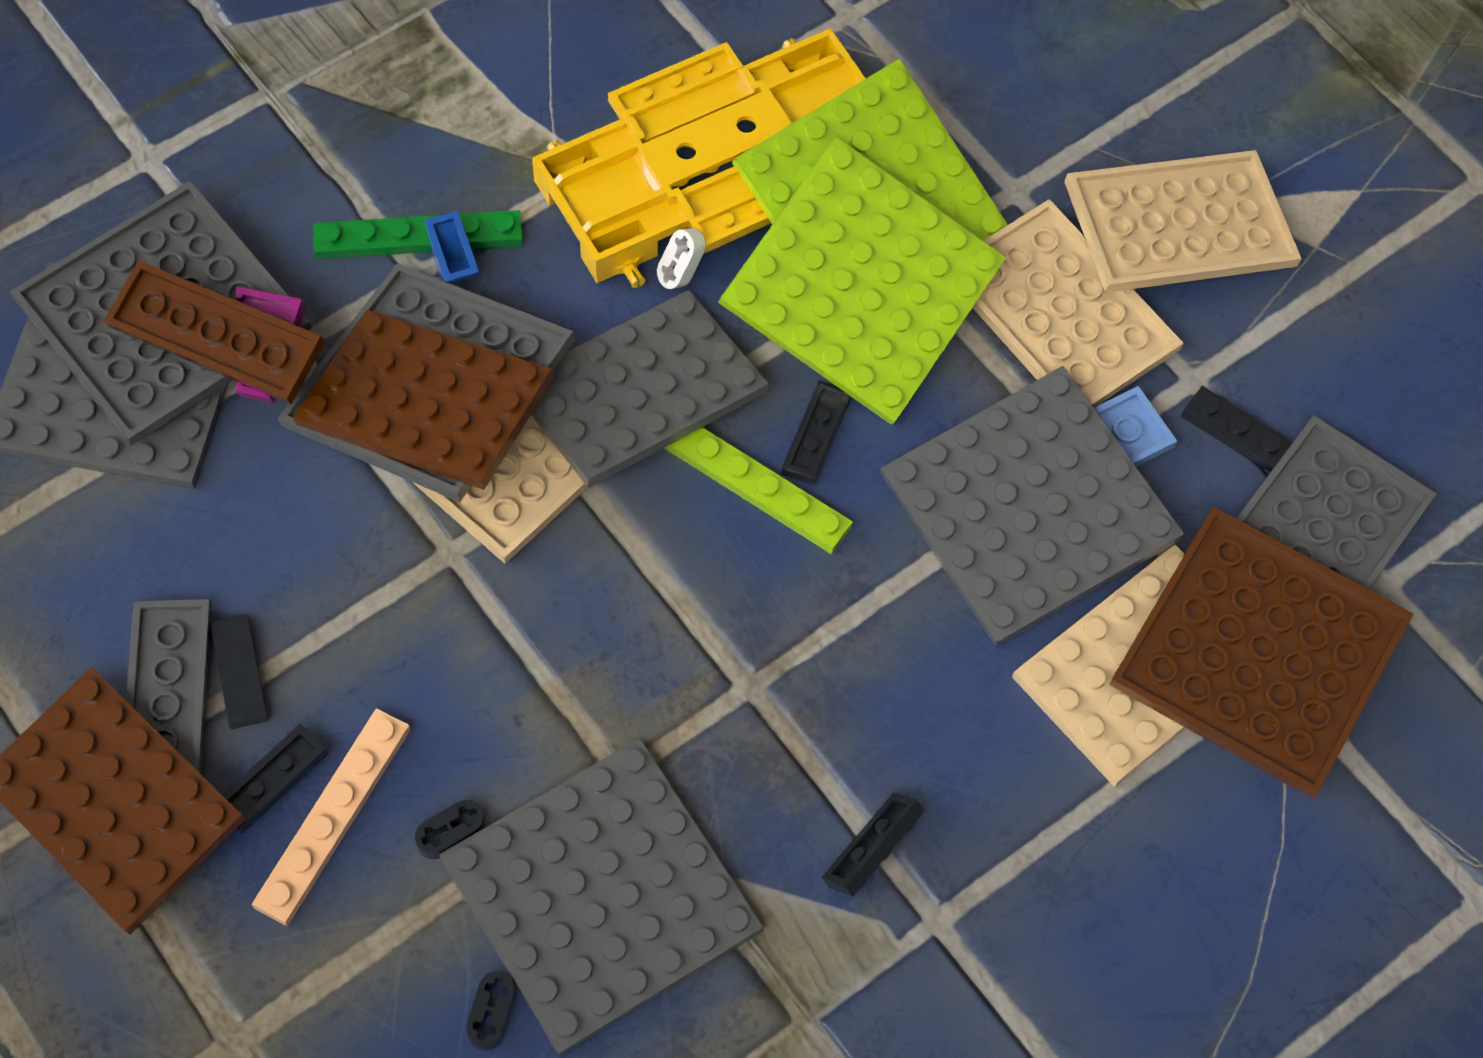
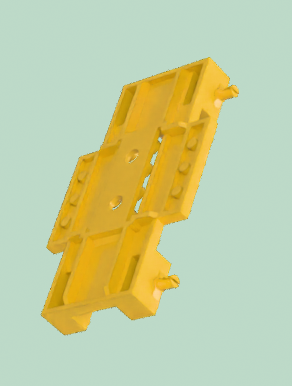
[532,28,866,288]

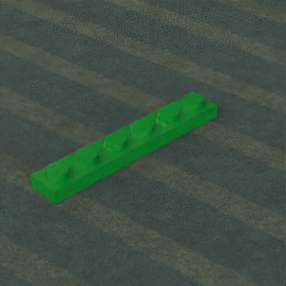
[313,210,523,259]

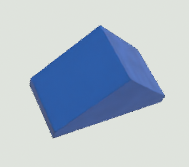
[424,210,479,283]

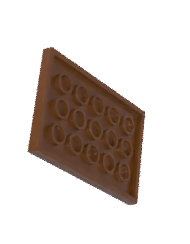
[293,309,554,490]
[0,667,246,935]

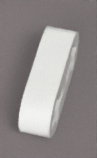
[657,228,705,289]

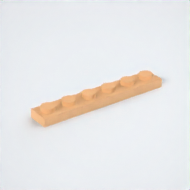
[252,708,411,927]

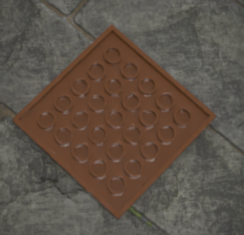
[1109,506,1413,800]

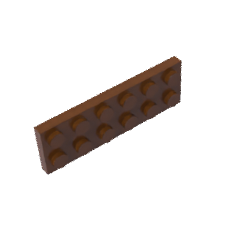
[103,260,325,404]

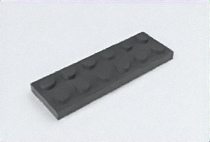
[126,599,212,774]

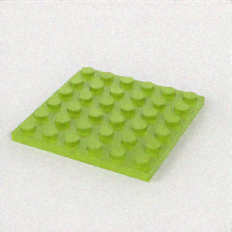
[732,59,1008,241]
[718,136,1006,425]

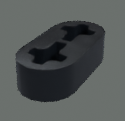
[415,800,485,859]
[466,972,516,1050]

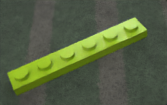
[664,427,853,555]

